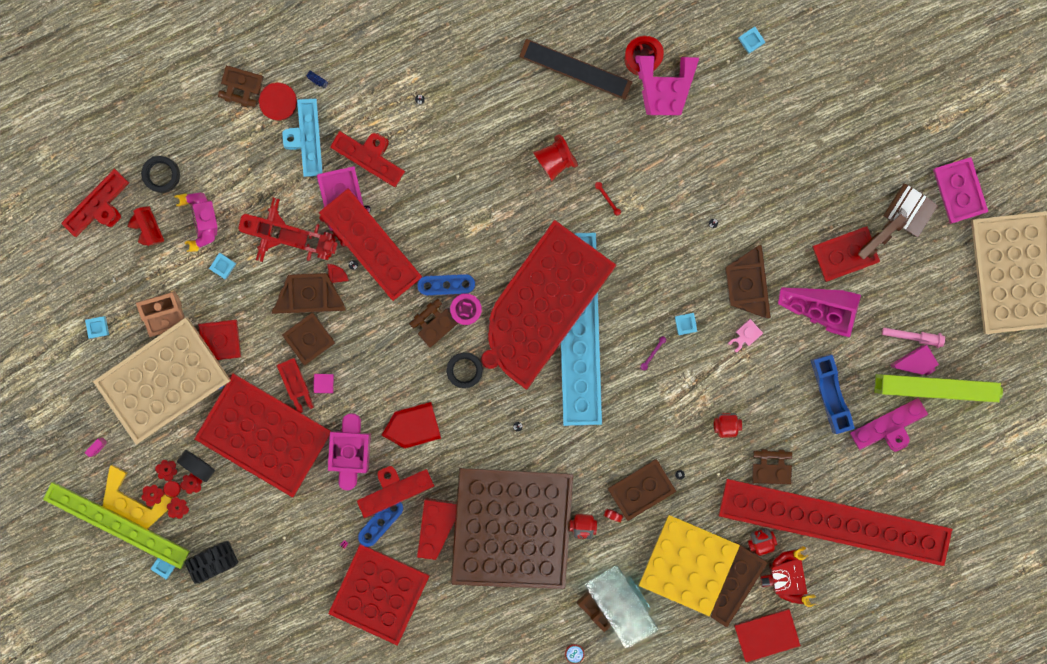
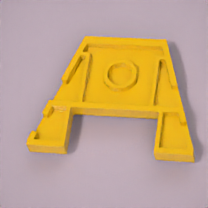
[103,465,172,529]

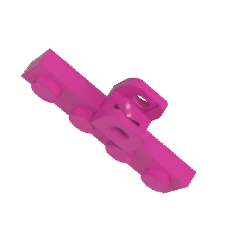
[850,398,928,452]

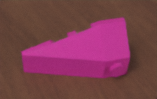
[778,287,861,338]

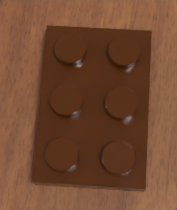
[607,459,677,522]

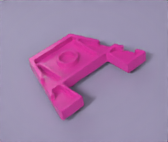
[635,55,699,115]

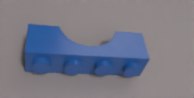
[810,354,855,434]

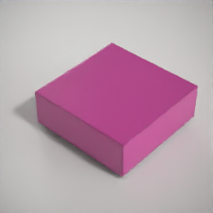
[314,374,334,393]
[85,437,107,457]

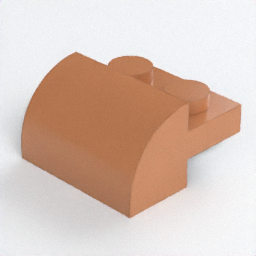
[136,291,185,337]

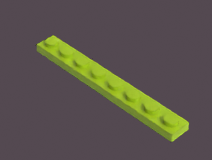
[43,482,190,569]

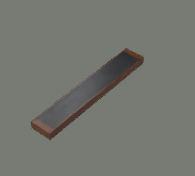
[519,39,633,100]

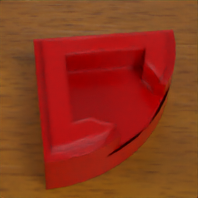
[327,264,349,283]

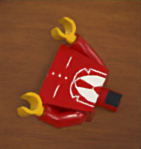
[760,546,816,607]

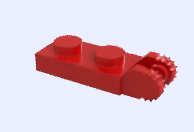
[277,358,314,413]

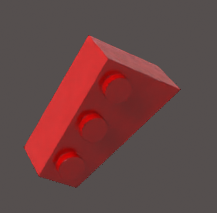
[417,498,457,560]

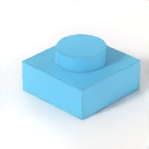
[738,27,766,54]
[209,253,237,279]
[675,313,698,335]
[85,316,109,339]
[151,558,175,580]

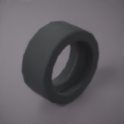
[141,156,180,193]
[446,352,483,389]
[177,450,215,482]

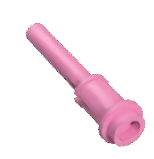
[882,328,945,348]

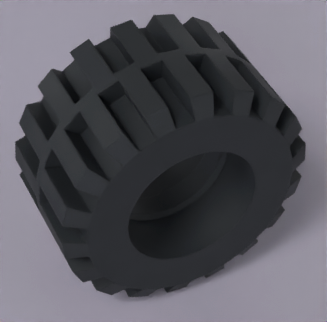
[184,541,238,584]

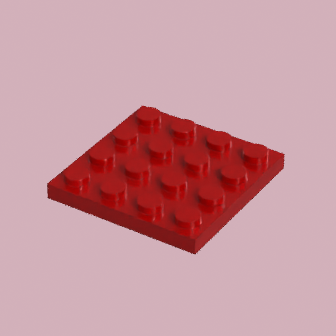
[328,543,430,646]

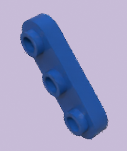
[418,274,475,296]
[358,502,403,547]

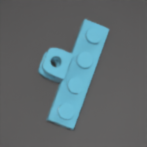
[282,99,323,177]

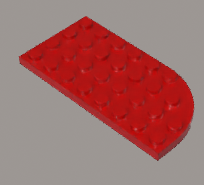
[488,220,617,390]

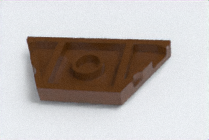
[725,245,771,319]
[272,273,346,314]

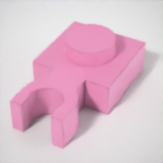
[728,319,763,353]

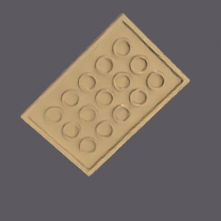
[971,211,1047,334]
[93,317,231,445]

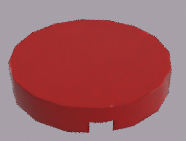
[259,82,297,121]

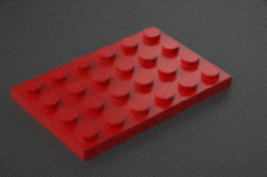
[194,373,331,498]

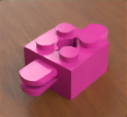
[328,413,371,491]

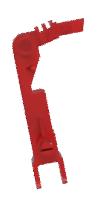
[238,197,338,262]

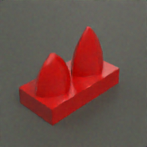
[127,206,164,246]

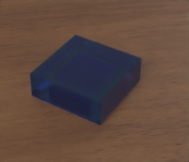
[306,71,328,89]

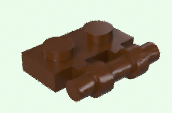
[218,65,264,108]
[409,298,459,348]
[752,449,792,484]

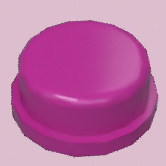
[450,294,482,325]

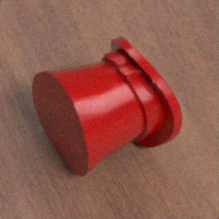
[624,36,664,76]
[533,134,578,182]

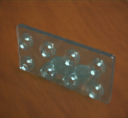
[585,565,658,648]

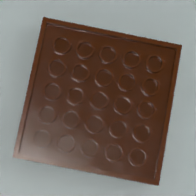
[451,468,573,589]

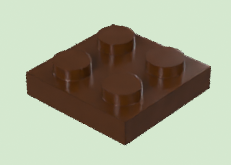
[282,312,336,366]

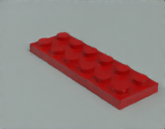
[318,188,422,301]

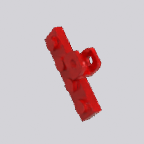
[330,131,406,188]
[61,169,129,238]
[357,466,435,519]

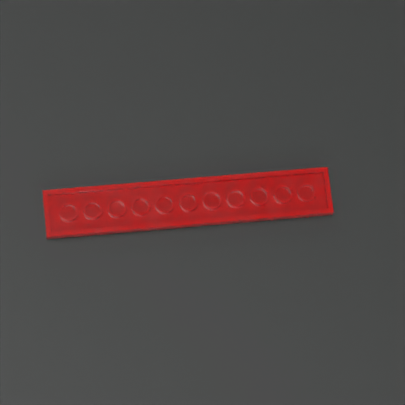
[718,478,953,566]

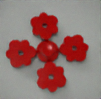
[141,460,203,519]

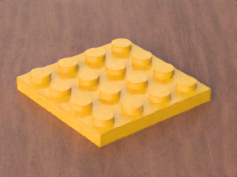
[638,514,740,616]

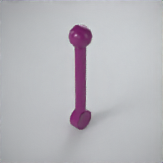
[640,336,666,371]

